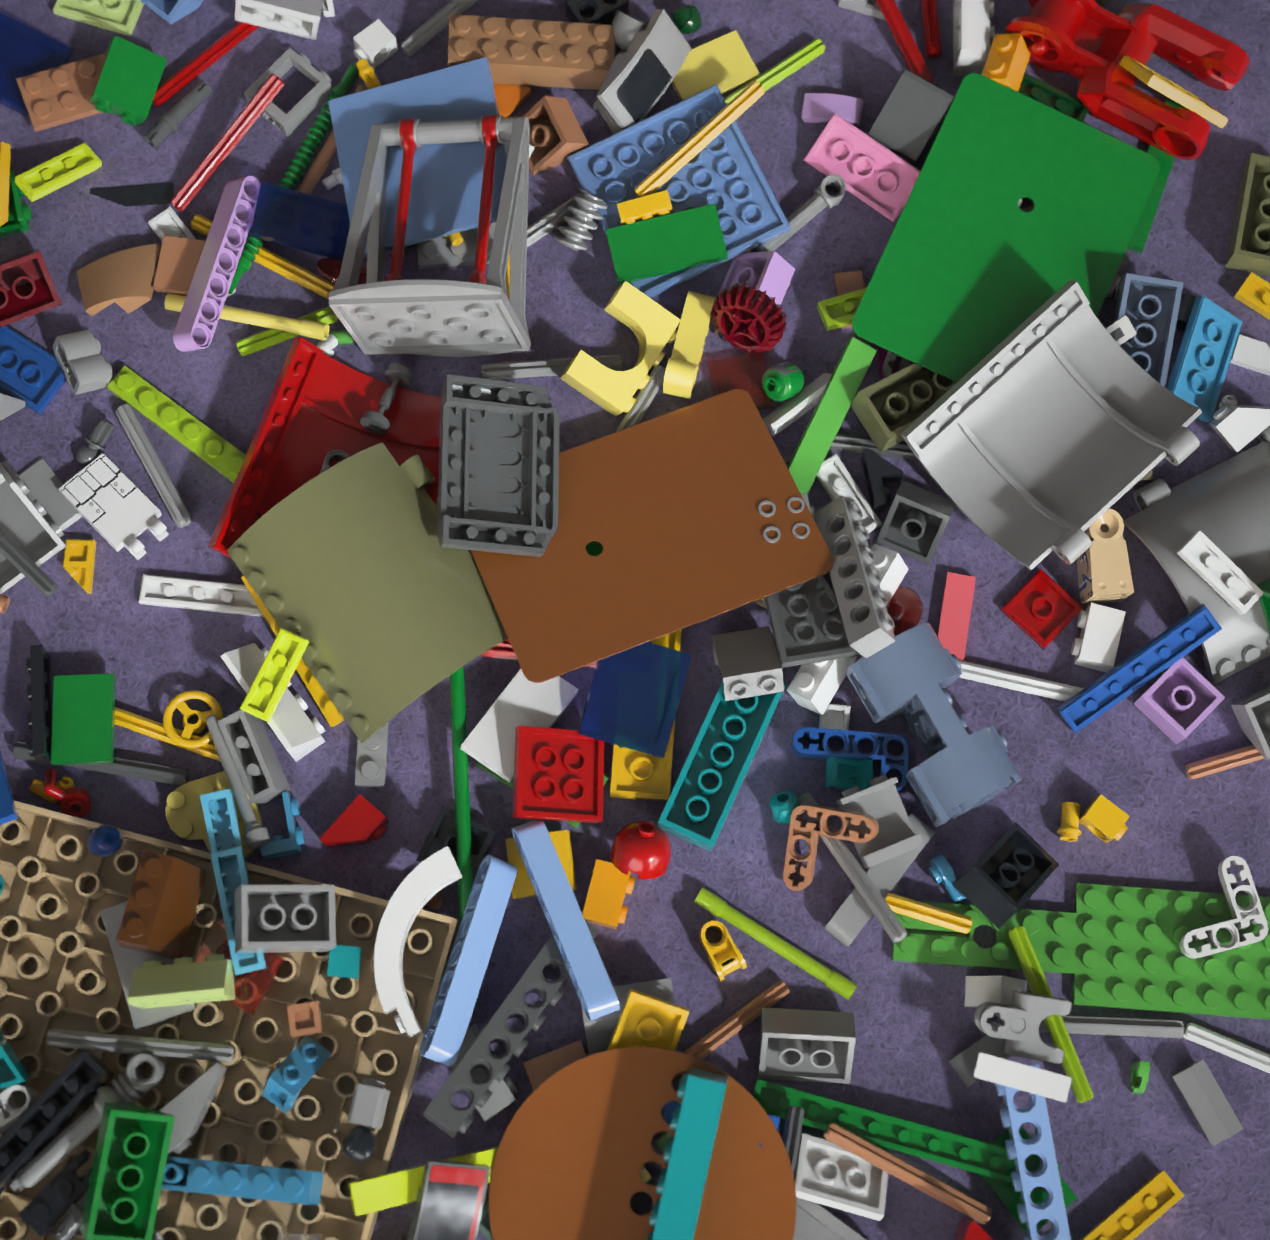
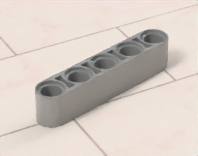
[824,813,936,947]

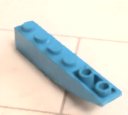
[161,1156,324,1205]

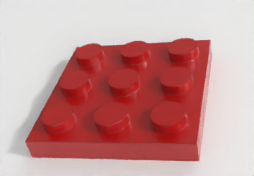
[513,726,604,823]

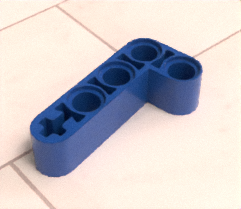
[791,727,909,792]

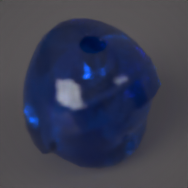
[87,824,123,857]

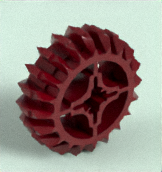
[710,282,787,354]

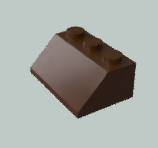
[116,850,207,960]

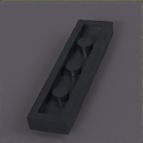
[26,644,53,766]

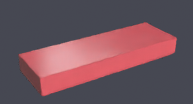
[937,572,976,661]

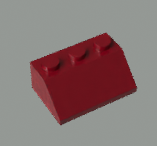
[0,248,62,328]

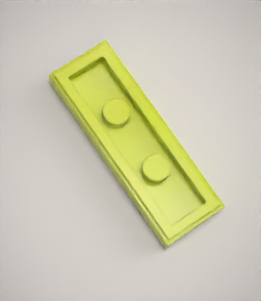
[15,142,102,202]
[240,628,309,723]

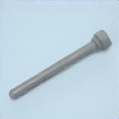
[206,715,271,849]

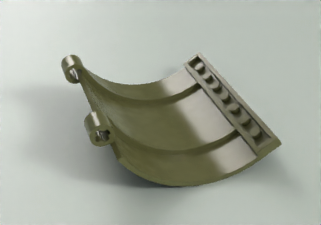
[227,442,508,743]

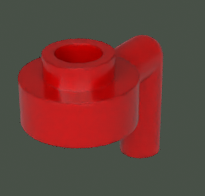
[43,768,91,818]

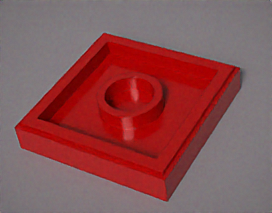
[1000,568,1084,650]

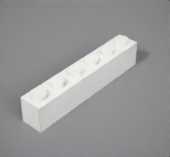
[787,544,908,715]

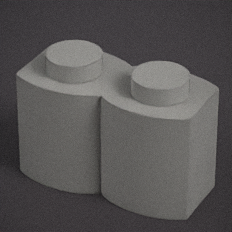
[52,329,113,395]
[347,1078,390,1129]

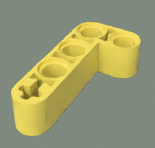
[663,291,716,399]

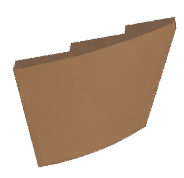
[77,243,161,316]

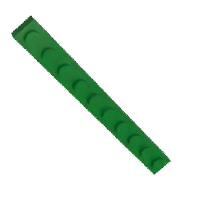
[753,1078,1061,1193]

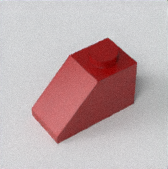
[319,794,389,847]

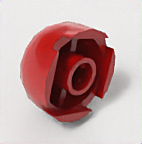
[610,821,671,879]

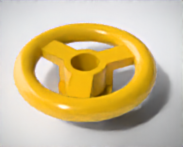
[163,690,223,748]

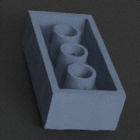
[1113,273,1184,387]

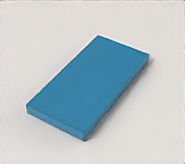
[1167,295,1243,422]

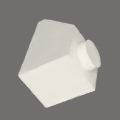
[1209,405,1270,452]

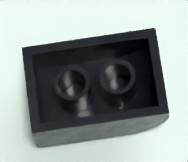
[955,822,1060,929]

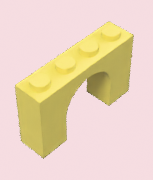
[560,281,681,417]

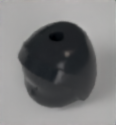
[342,1125,377,1163]

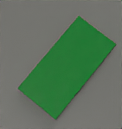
[606,203,728,285]

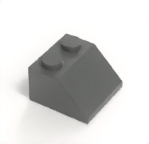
[876,480,955,564]

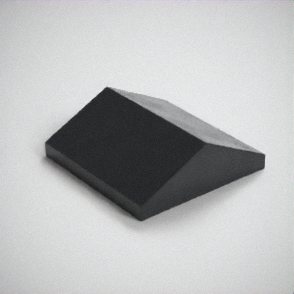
[416,806,497,881]

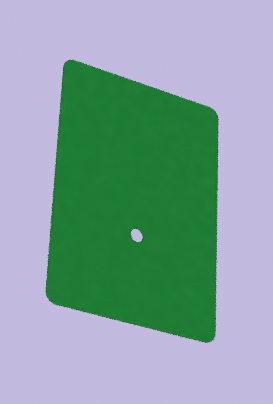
[852,73,1160,383]

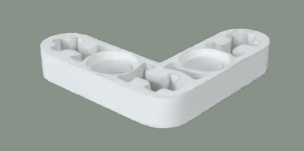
[1179,856,1268,959]

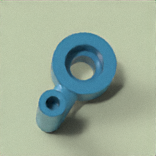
[928,854,967,903]

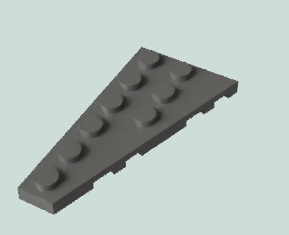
[765,575,861,668]

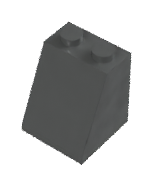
[868,69,954,168]

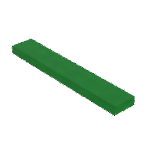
[1127,99,1191,254]

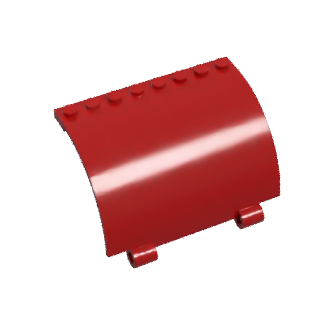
[208,337,441,560]

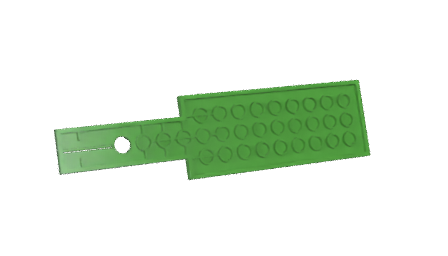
[892,883,1270,1020]

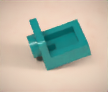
[825,757,874,791]

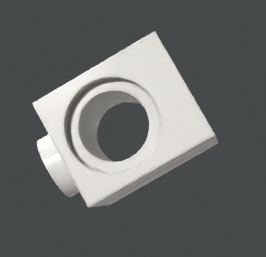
[353,19,398,68]

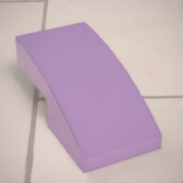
[801,93,863,127]

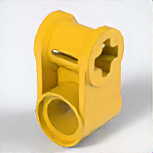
[699,921,747,982]

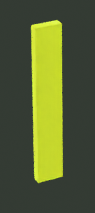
[349,1146,499,1216]

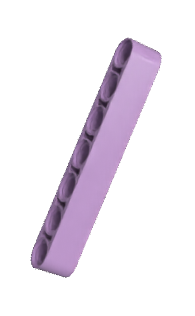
[173,176,262,352]

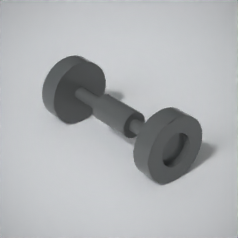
[360,363,414,435]

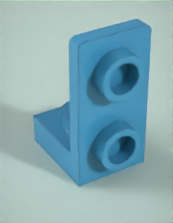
[260,791,305,860]
[262,1036,330,1114]

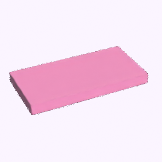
[804,113,921,222]

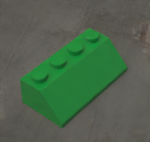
[80,1102,175,1240]

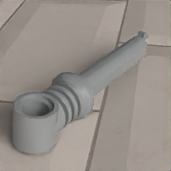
[10,1054,166,1191]

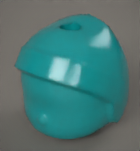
[769,790,801,824]

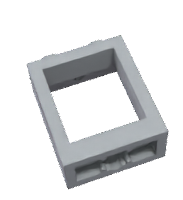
[244,48,332,138]

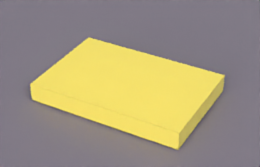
[671,30,760,101]

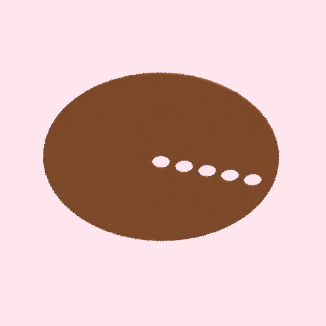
[489,1047,796,1240]

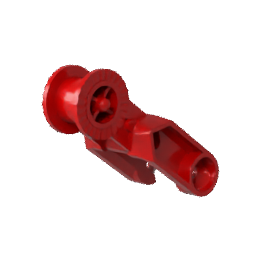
[1005,0,1250,160]

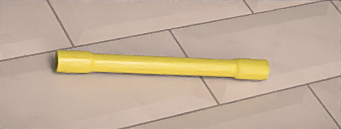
[164,293,330,341]

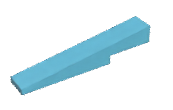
[200,789,266,975]

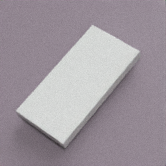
[461,669,578,783]

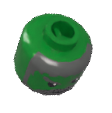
[762,362,804,401]

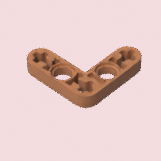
[783,803,879,891]

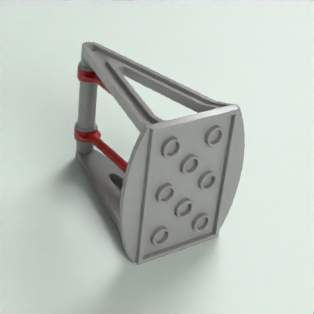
[328,114,531,357]

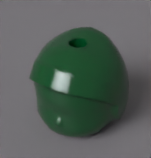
[671,4,701,35]

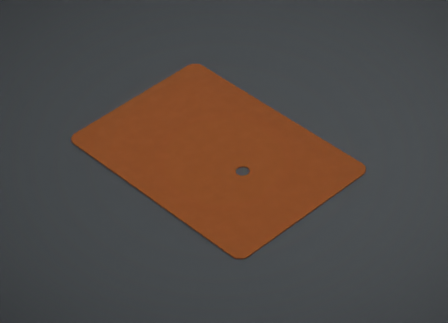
[470,389,834,683]

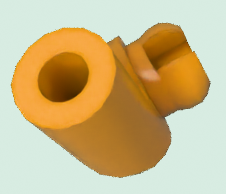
[29,777,75,803]

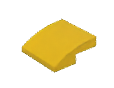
[505,830,577,899]

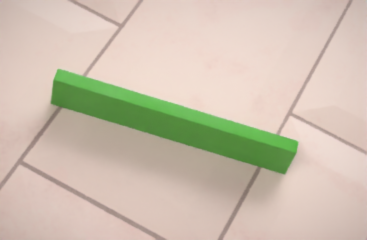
[787,337,877,494]

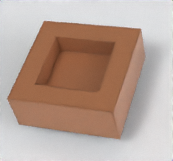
[287,1001,323,1038]

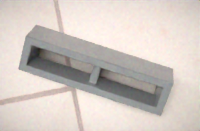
[1172,1059,1244,1146]

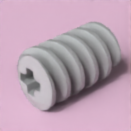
[553,187,608,251]

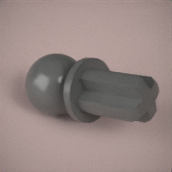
[76,418,114,467]

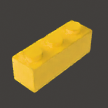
[617,190,673,226]

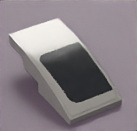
[596,9,691,130]

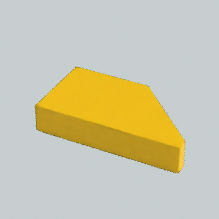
[63,539,97,594]

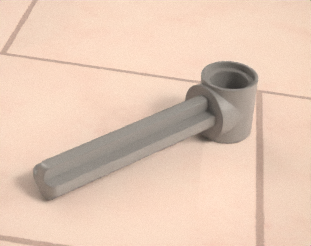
[756,175,846,252]

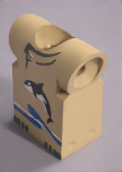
[1077,509,1134,605]

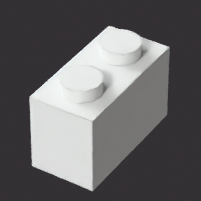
[1071,603,1126,673]

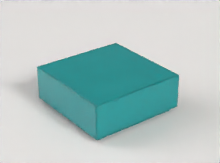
[327,945,363,979]

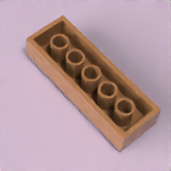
[447,14,615,90]

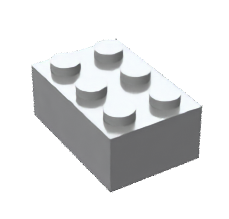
[235,885,336,953]

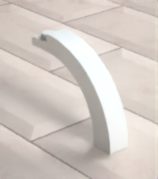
[374,846,463,1038]

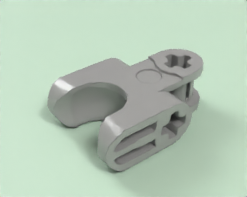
[974,991,1072,1063]

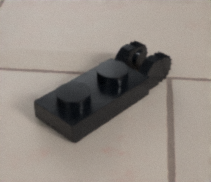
[19,1149,92,1237]

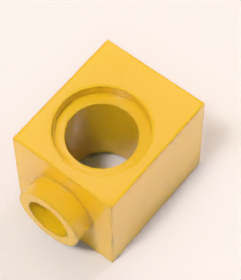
[1079,794,1130,844]

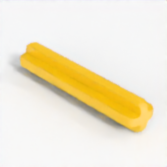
[884,893,972,934]

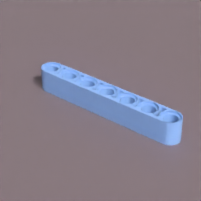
[512,819,619,1021]
[420,855,517,1067]

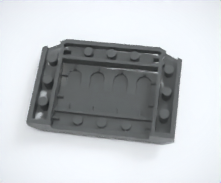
[437,374,560,557]

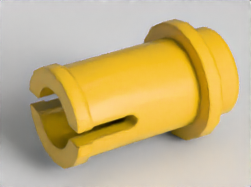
[1057,802,1081,841]

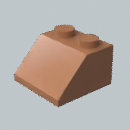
[523,96,589,175]

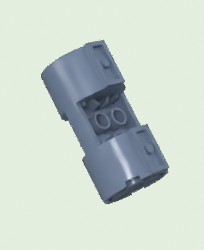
[845,623,1022,827]

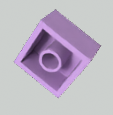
[1133,657,1226,745]

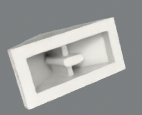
[965,976,1027,1008]

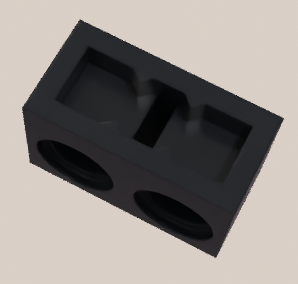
[566,0,629,25]

